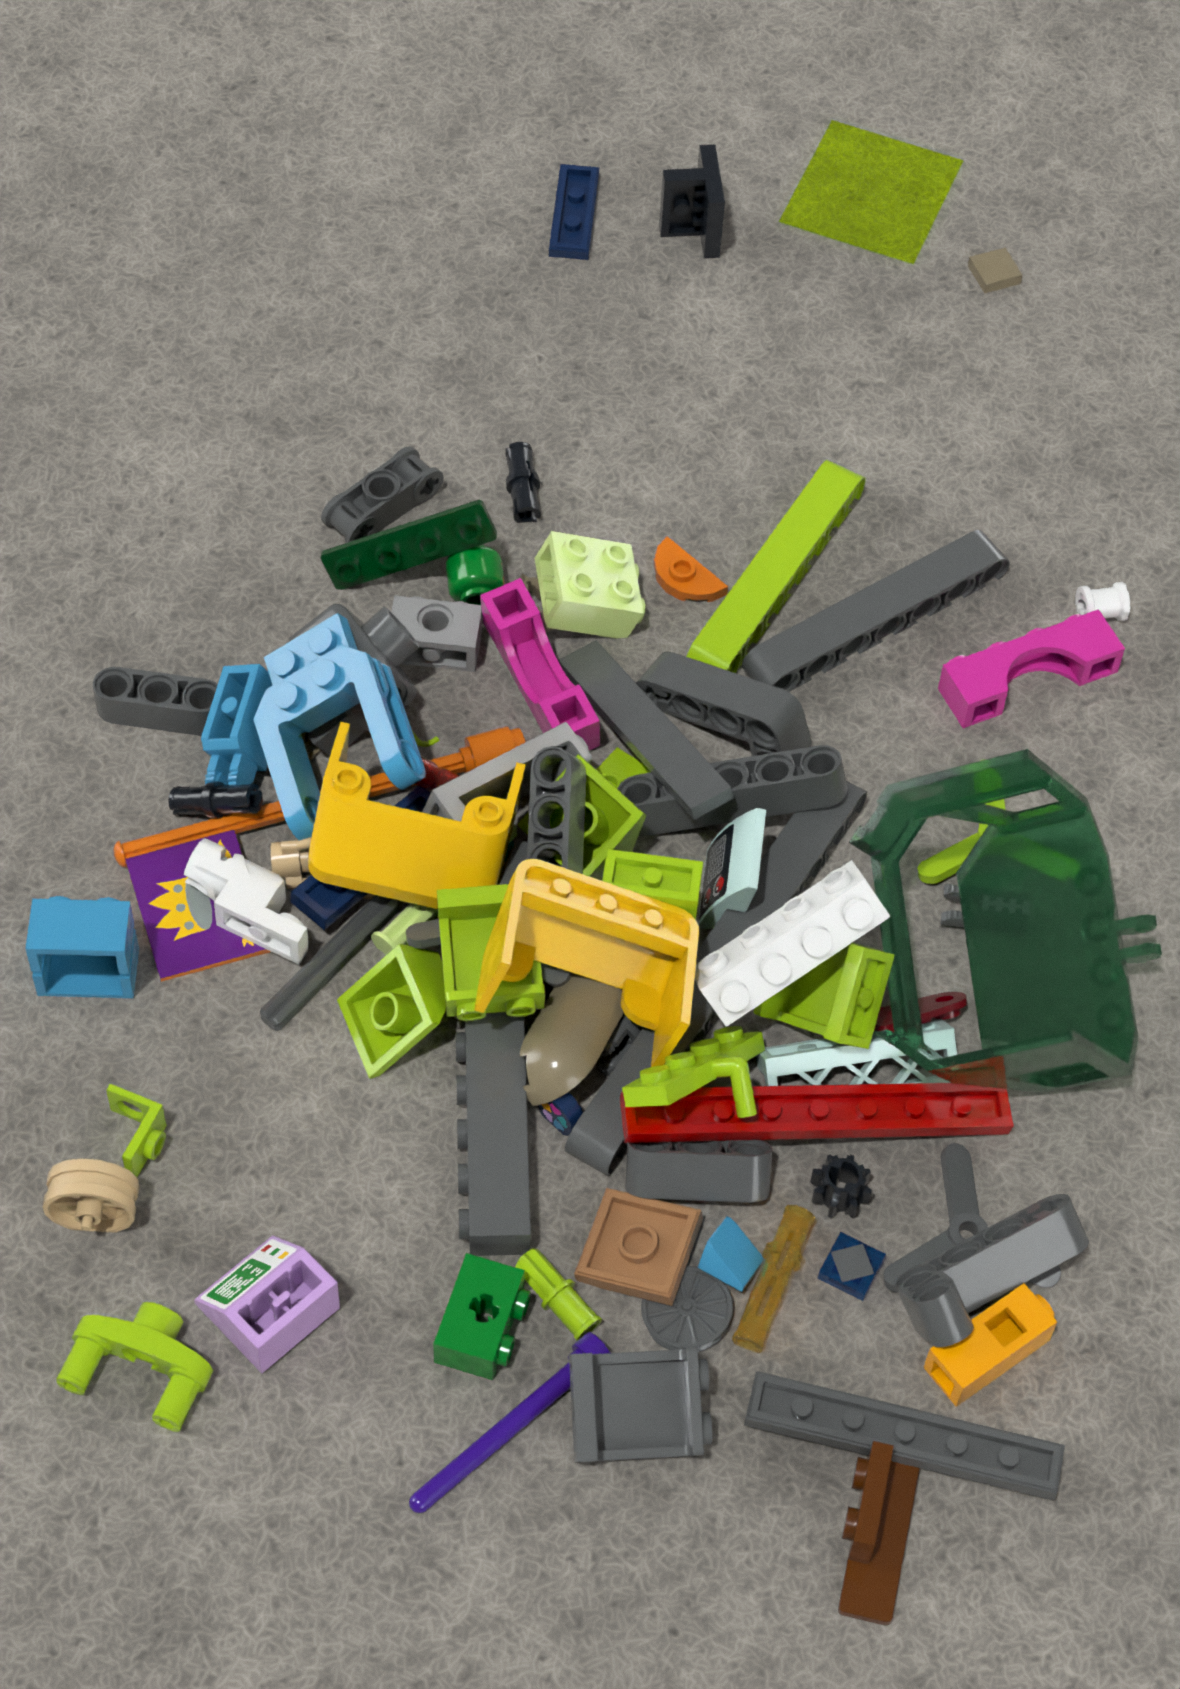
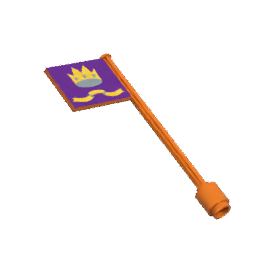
[114,726,525,982]

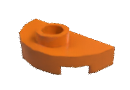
[654,536,728,602]

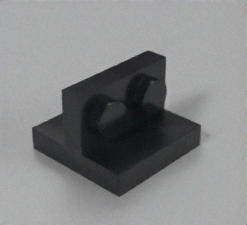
[659,144,725,259]

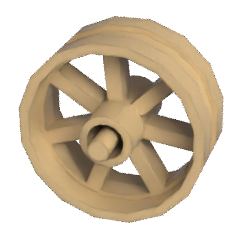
[43,1159,140,1233]

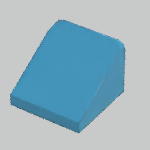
[698,1216,764,1292]

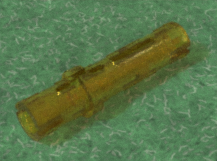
[732,1205,815,1353]

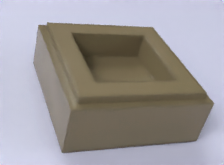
[968,247,1023,294]

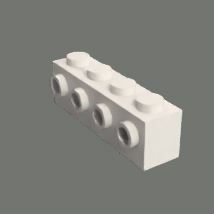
[695,860,891,1027]

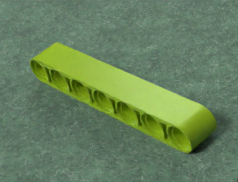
[686,460,866,673]

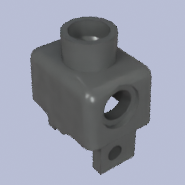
[289,604,420,756]

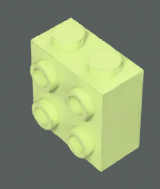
[534,531,645,638]

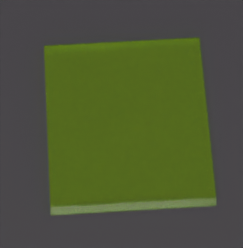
[779,120,964,264]

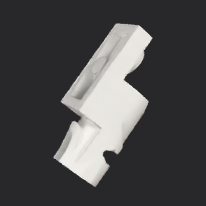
[184,838,309,965]

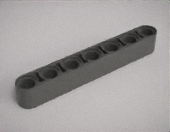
[742,530,1010,692]

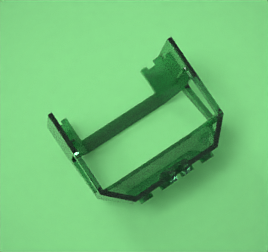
[848,749,1162,1094]

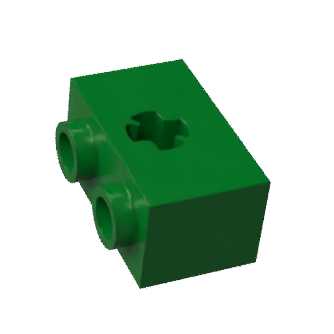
[433,1253,531,1380]

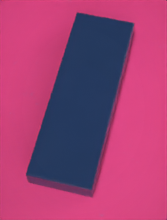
[549,164,600,260]

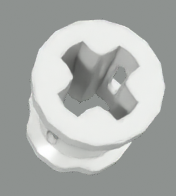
[1075,582,1130,621]

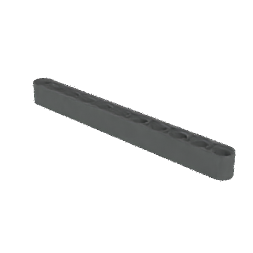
[565,781,867,1176]

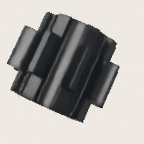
[810,1154,872,1218]

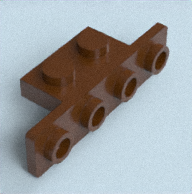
[838,1441,919,1626]

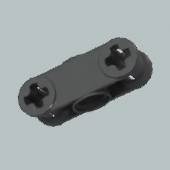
[321,446,444,543]

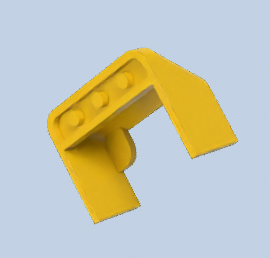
[308,722,526,909]
[474,859,699,1067]

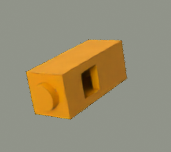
[923,1283,1058,1407]

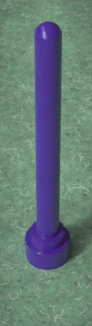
[409,1332,610,1513]

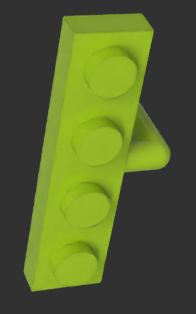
[622,1026,765,1118]

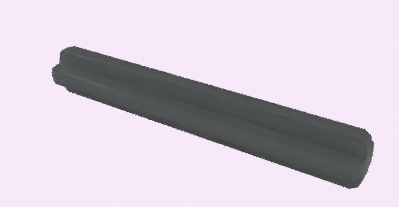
[260,895,400,1031]

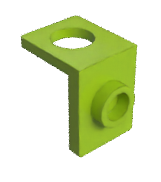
[106,1084,167,1177]

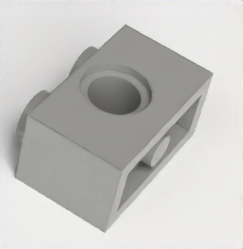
[391,595,483,672]

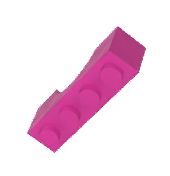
[480,578,600,750]
[938,609,1125,728]

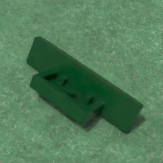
[320,500,497,590]

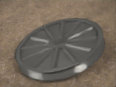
[641,1266,733,1352]

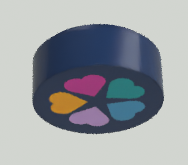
[538,1092,583,1136]

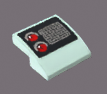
[698,808,766,929]

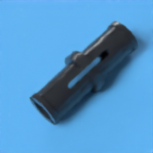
[505,442,541,523]
[168,781,263,819]

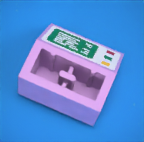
[194,1236,340,1373]

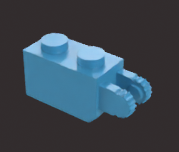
[201,664,272,786]

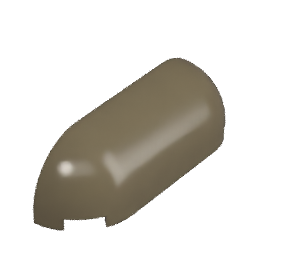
[520,973,624,1106]

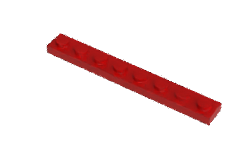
[619,1082,1014,1143]

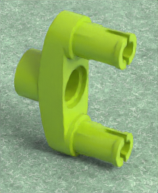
[56,1302,214,1432]

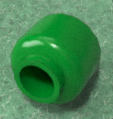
[446,544,505,605]

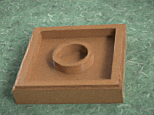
[574,1188,703,1306]

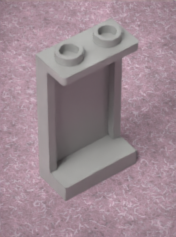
[422,722,592,821]

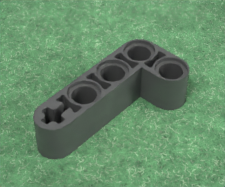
[636,651,811,756]
[894,1194,1089,1347]

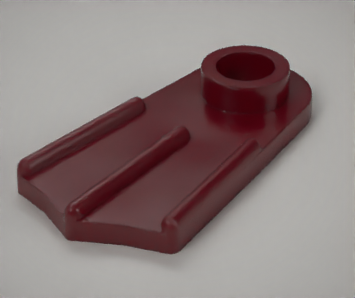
[874,992,967,1036]

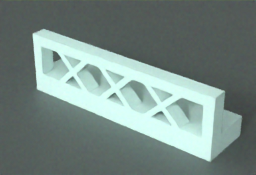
[756,1019,960,1086]

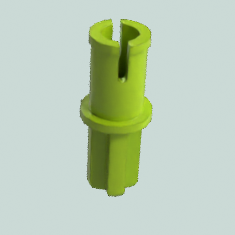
[515,1248,602,1341]

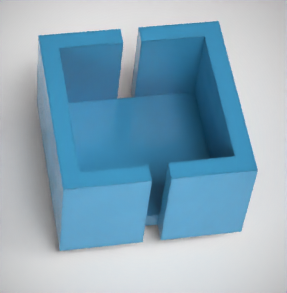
[25,896,139,998]

